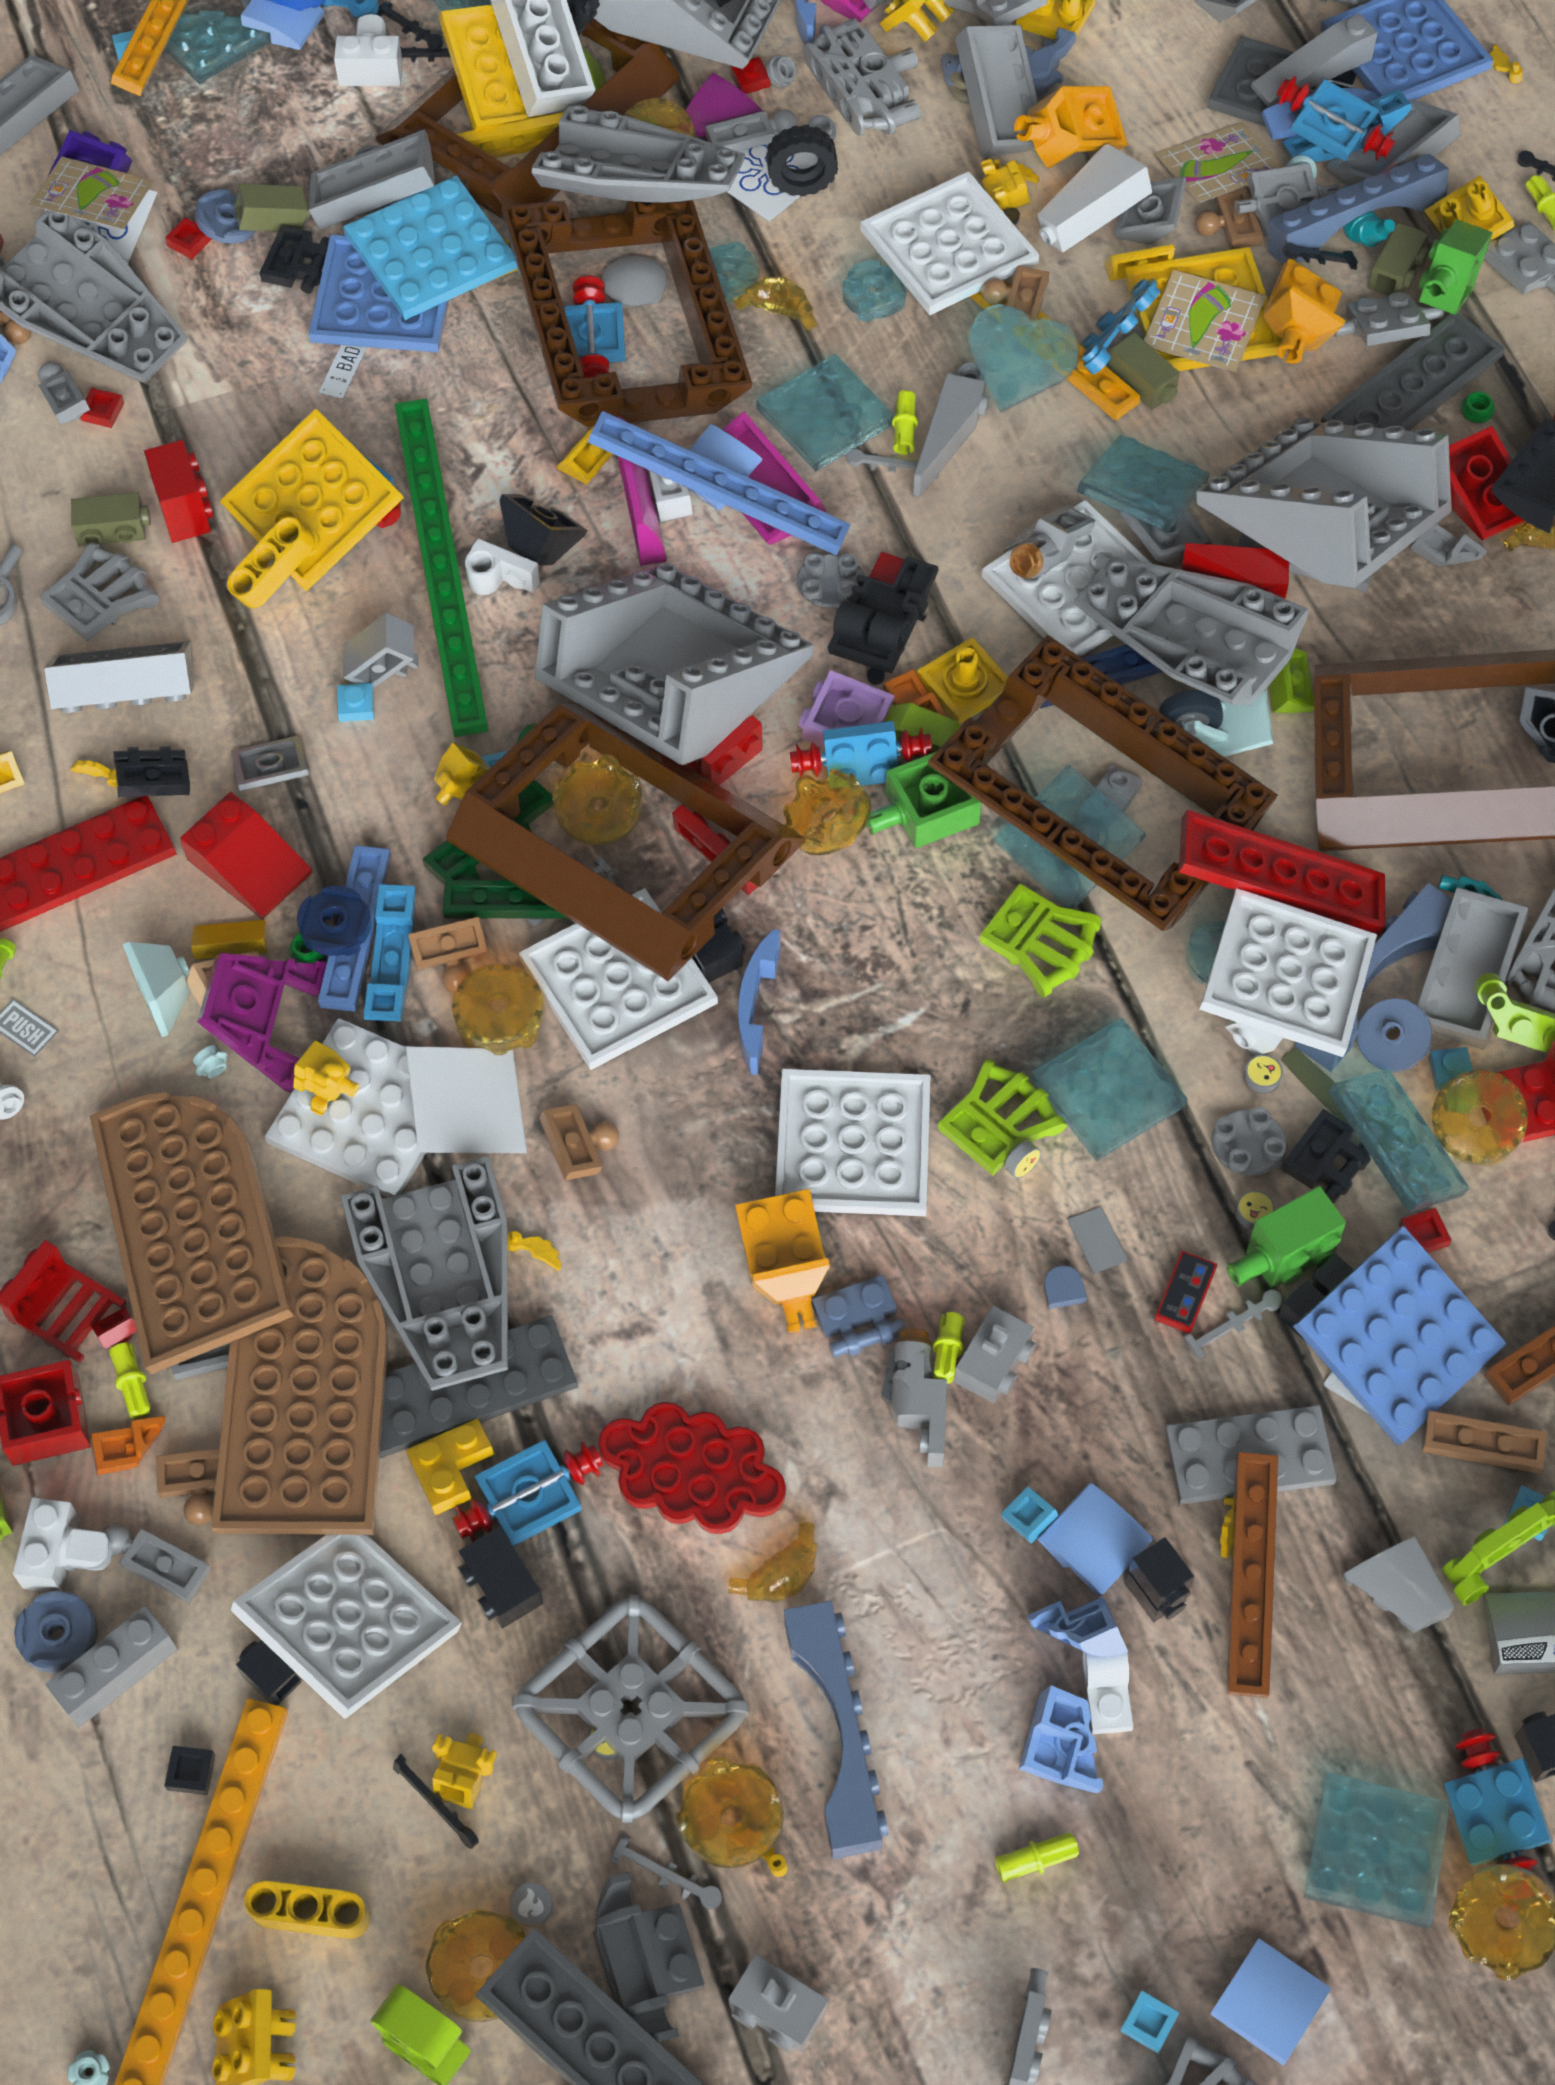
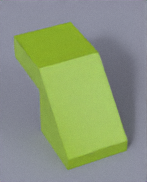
[884,703,960,753]

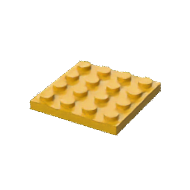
[439,5,562,130]
[1124,247,1282,371]
[219,409,404,592]

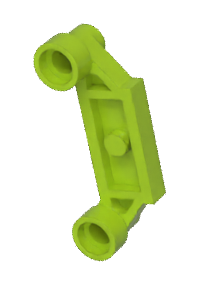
[1474,973,1555,1053]
[1442,1491,1555,1606]

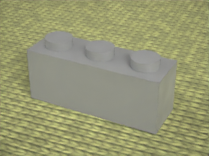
[45,1606,177,1728]

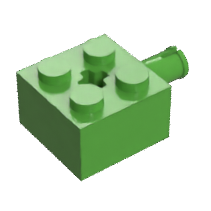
[1418,219,1493,315]
[863,752,981,849]
[1226,1186,1346,1289]

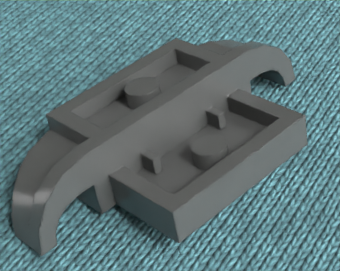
[593,1872,705,2042]

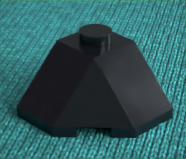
[499,494,588,565]
[1519,686,1555,763]

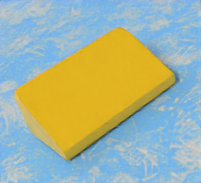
[1104,244,1175,281]
[556,426,613,485]
[191,919,267,960]

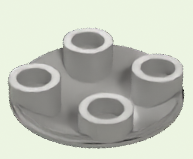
[602,255,667,309]
[796,553,864,608]
[1211,1107,1287,1175]

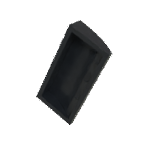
[1491,418,1555,533]

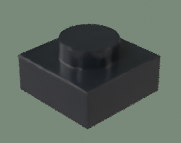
[164,1746,216,1795]

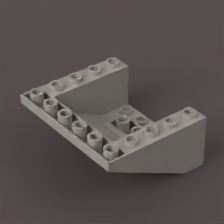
[594,0,781,69]
[1196,417,1452,588]
[535,563,814,765]

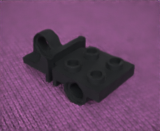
[827,556,939,674]

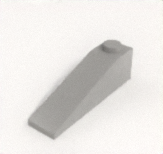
[1251,13,1378,107]
[913,373,990,497]

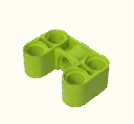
[370,1983,472,2085]

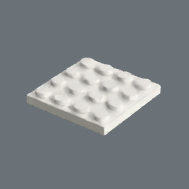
[860,171,1039,315]
[981,500,1152,657]
[519,888,718,1070]
[1199,888,1377,1057]
[265,1018,426,1198]
[775,1069,931,1216]
[231,1535,462,1719]

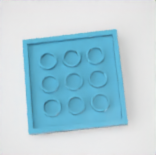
[343,176,517,320]

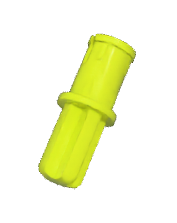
[1525,175,1555,231]
[892,390,918,455]
[933,1312,965,1384]
[109,1343,150,1419]
[994,1833,1079,1883]

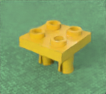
[879,0,955,42]
[1016,0,1096,40]
[1424,175,1515,242]
[212,1989,296,2085]

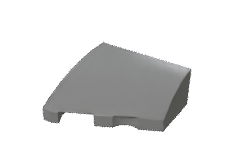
[1342,1536,1454,1633]

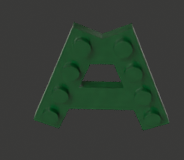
[423,779,569,919]

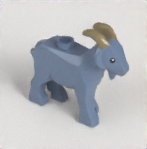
[941,23,1076,103]

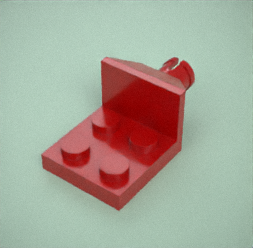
[1473,1040,1555,1148]

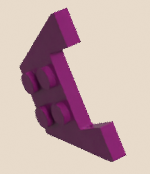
[197,953,327,1093]

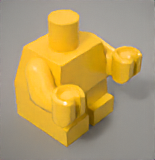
[980,158,1030,211]
[434,742,490,806]
[293,1041,359,1116]
[432,1733,497,1810]

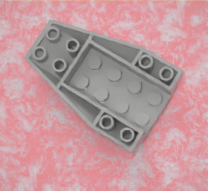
[532,105,745,202]
[0,210,188,383]
[1074,556,1308,705]
[341,1156,508,1391]

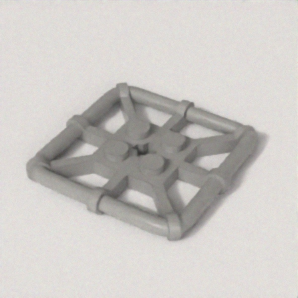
[512,1594,749,1823]

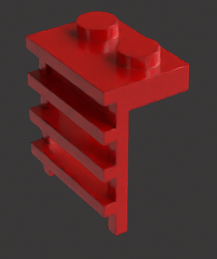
[684,715,763,786]
[0,1240,127,1363]

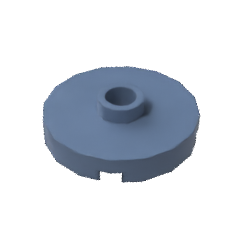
[195,189,256,244]
[1357,998,1433,1073]
[14,1591,98,1673]

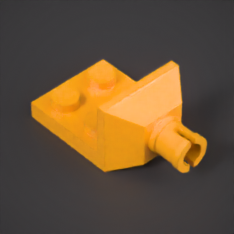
[1014,86,1128,168]
[1263,259,1346,364]
[735,1189,830,1333]

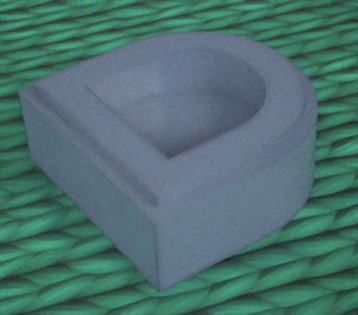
[1044,1266,1087,1309]

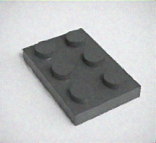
[1207,36,1294,127]

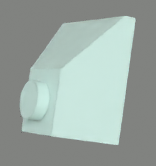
[122,942,190,1037]

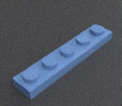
[318,845,391,1012]

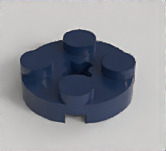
[297,886,372,956]

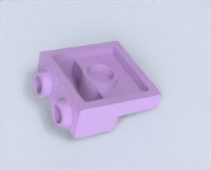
[798,670,895,748]

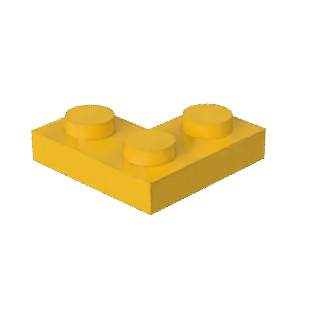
[405,1418,494,1516]

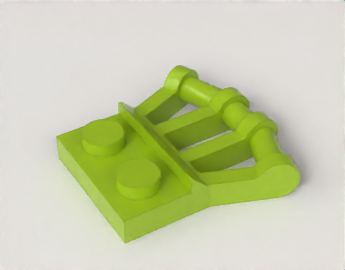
[979,884,1102,998]
[938,1058,1067,1176]

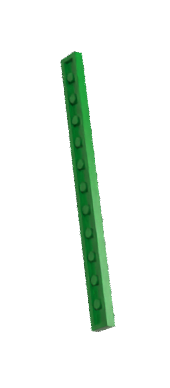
[395,398,489,737]

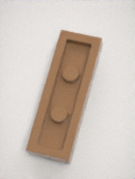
[1422,1410,1547,1474]

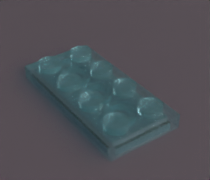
[1328,1068,1470,1213]

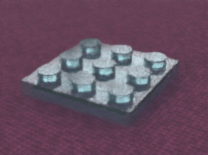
[756,354,895,472]
[1077,435,1210,532]
[994,764,1146,909]
[1031,1017,1188,1161]
[1303,1772,1451,1929]

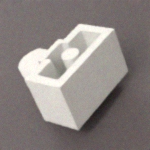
[334,14,403,86]
[13,1498,113,1592]

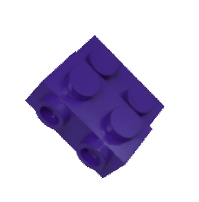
[48,130,133,176]

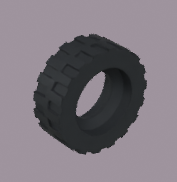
[766,125,838,197]

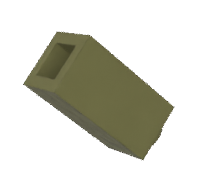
[234,183,310,232]
[1368,222,1429,296]
[1108,333,1180,410]
[71,492,151,547]

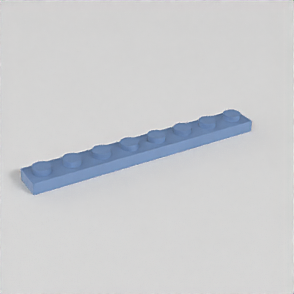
[588,411,850,556]

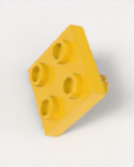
[917,637,1008,724]

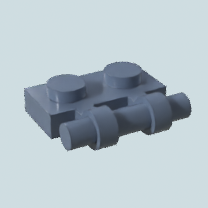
[812,1275,907,1358]

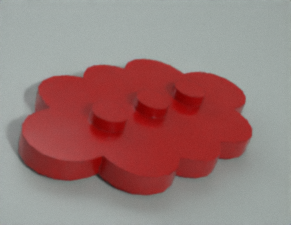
[598,1402,786,1534]

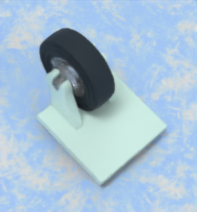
[1159,689,1274,757]

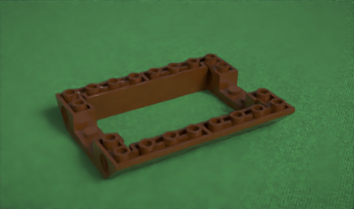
[376,19,680,220]
[501,200,752,428]
[928,635,1278,932]
[1314,649,1555,851]
[446,703,805,982]

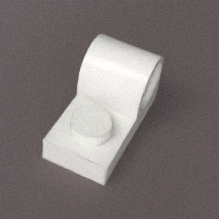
[649,470,693,522]
[465,538,540,595]
[1081,1651,1133,1734]

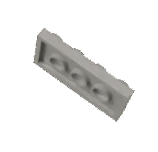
[1165,1405,1337,1505]

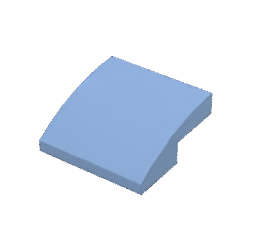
[241,0,324,50]
[688,424,763,511]
[1037,1483,1154,1596]
[1210,1938,1331,2066]

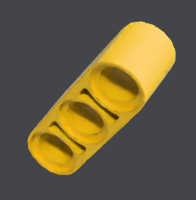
[227,517,314,609]
[244,1881,370,1939]

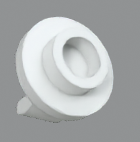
[0,1082,24,1119]

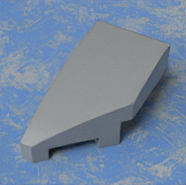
[1410,524,1487,567]

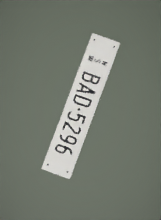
[318,345,367,399]

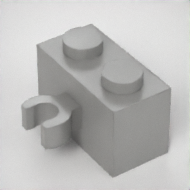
[343,612,418,689]
[954,1305,1036,1404]
[728,1954,829,2053]

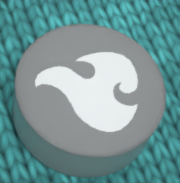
[510,1883,553,1928]

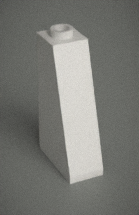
[1037,143,1152,253]

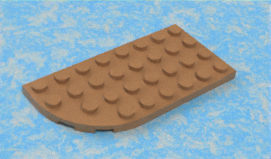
[90,1092,294,1374]
[211,1236,388,1535]

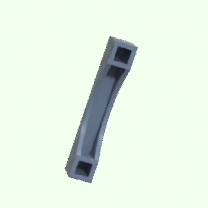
[1268,154,1449,264]
[1295,883,1453,1072]
[784,1600,888,1859]

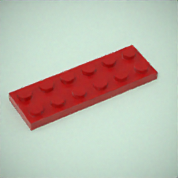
[0,796,177,932]
[1179,810,1385,936]

